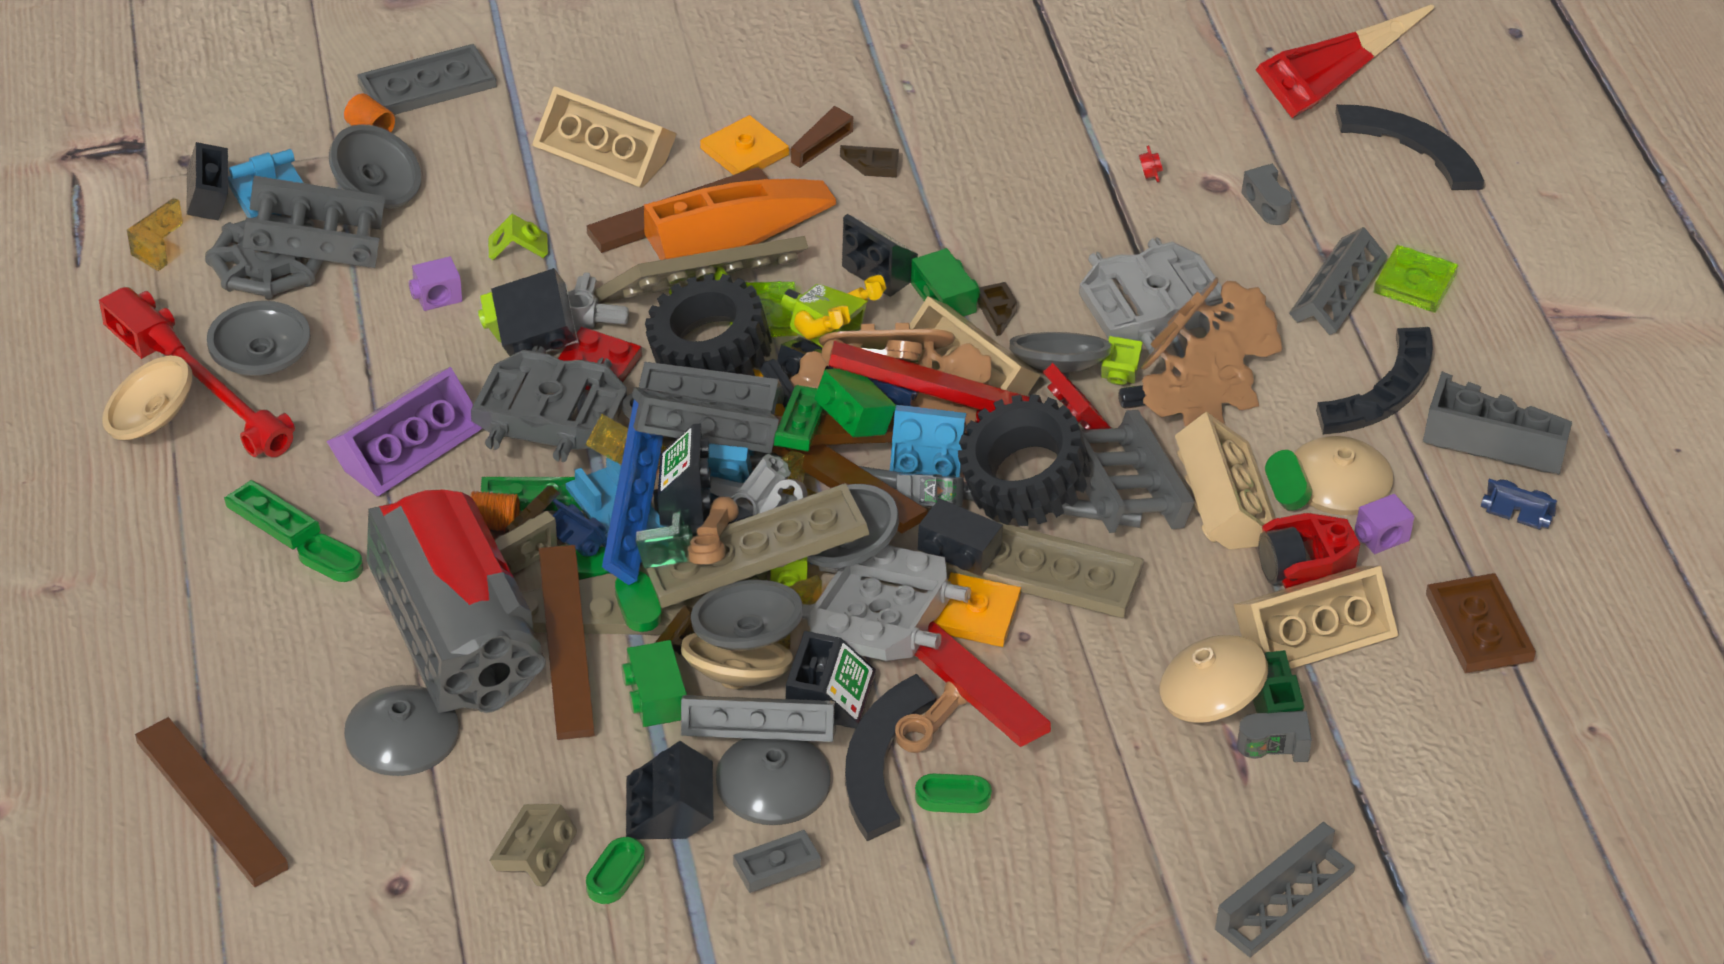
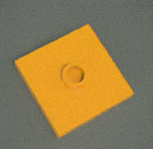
[700,115,789,175]
[934,572,1021,647]

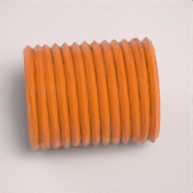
[344,93,395,132]
[470,491,520,532]

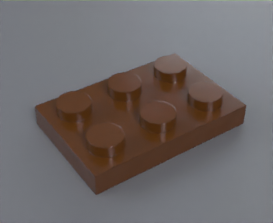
[1426,573,1536,673]

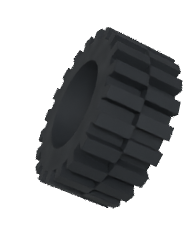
[645,274,772,376]
[958,394,1091,526]

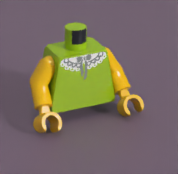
[781,275,886,348]

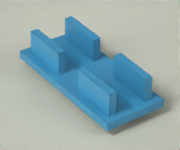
[566,456,677,562]

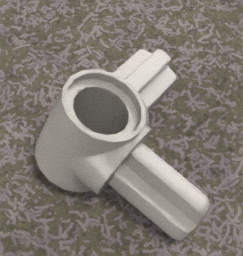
[568,273,629,333]

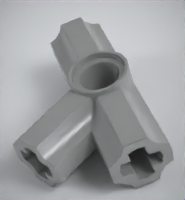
[710,454,797,516]

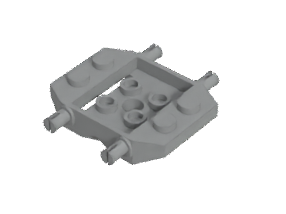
[1079,237,1230,354]
[802,545,971,661]

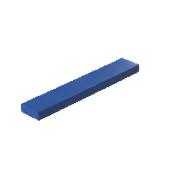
[602,400,664,585]

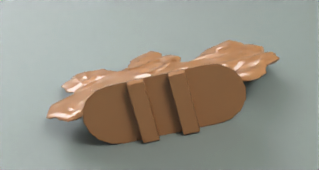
[1140,277,1283,426]
[790,323,991,434]

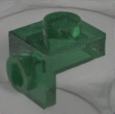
[636,512,693,568]

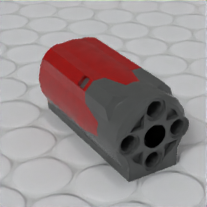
[367,489,546,713]

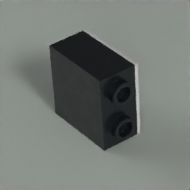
[491,268,578,356]

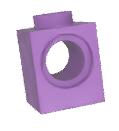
[409,256,462,311]
[1354,494,1415,555]

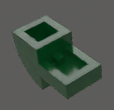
[1253,650,1305,714]

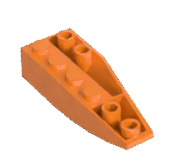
[644,179,836,260]

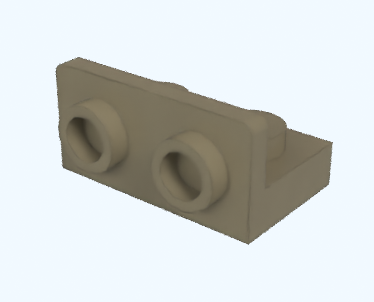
[495,511,557,575]
[489,804,577,886]

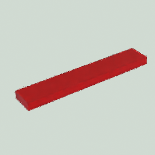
[828,341,1030,412]
[915,621,1051,747]

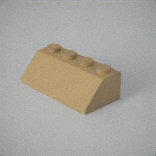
[532,86,677,188]
[909,296,1040,396]
[1175,412,1276,550]
[1233,566,1399,669]

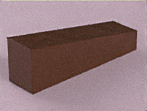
[791,106,854,168]

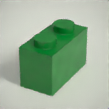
[911,248,980,317]
[814,369,896,437]
[621,640,687,727]

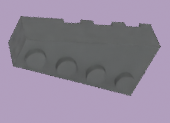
[1423,371,1572,474]

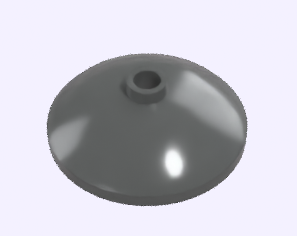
[329,124,421,209]
[207,301,311,376]
[1009,332,1111,378]
[808,484,899,568]
[691,580,803,651]
[344,685,459,776]
[716,738,830,825]

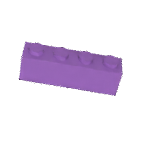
[327,367,483,496]

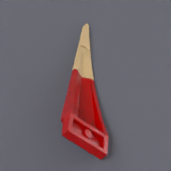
[1255,5,1434,118]

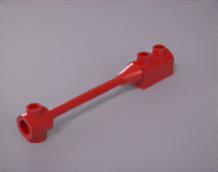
[99,287,295,458]

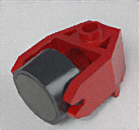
[1258,513,1360,589]

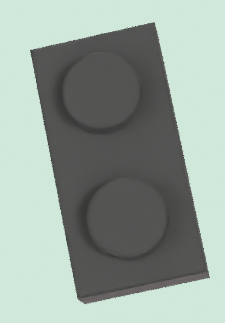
[733,830,821,893]

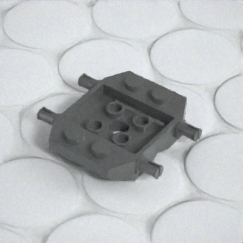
[471,346,627,462]

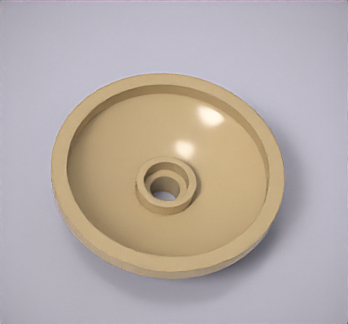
[102,356,192,440]
[1294,436,1393,515]
[681,633,793,689]
[1159,635,1268,722]

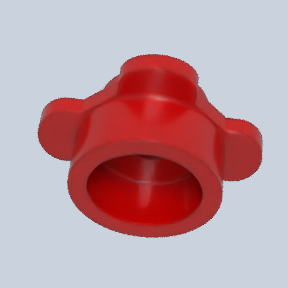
[1139,145,1163,182]

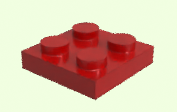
[557,327,642,391]
[1043,363,1111,444]

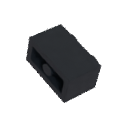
[186,142,228,221]
[917,498,1003,576]

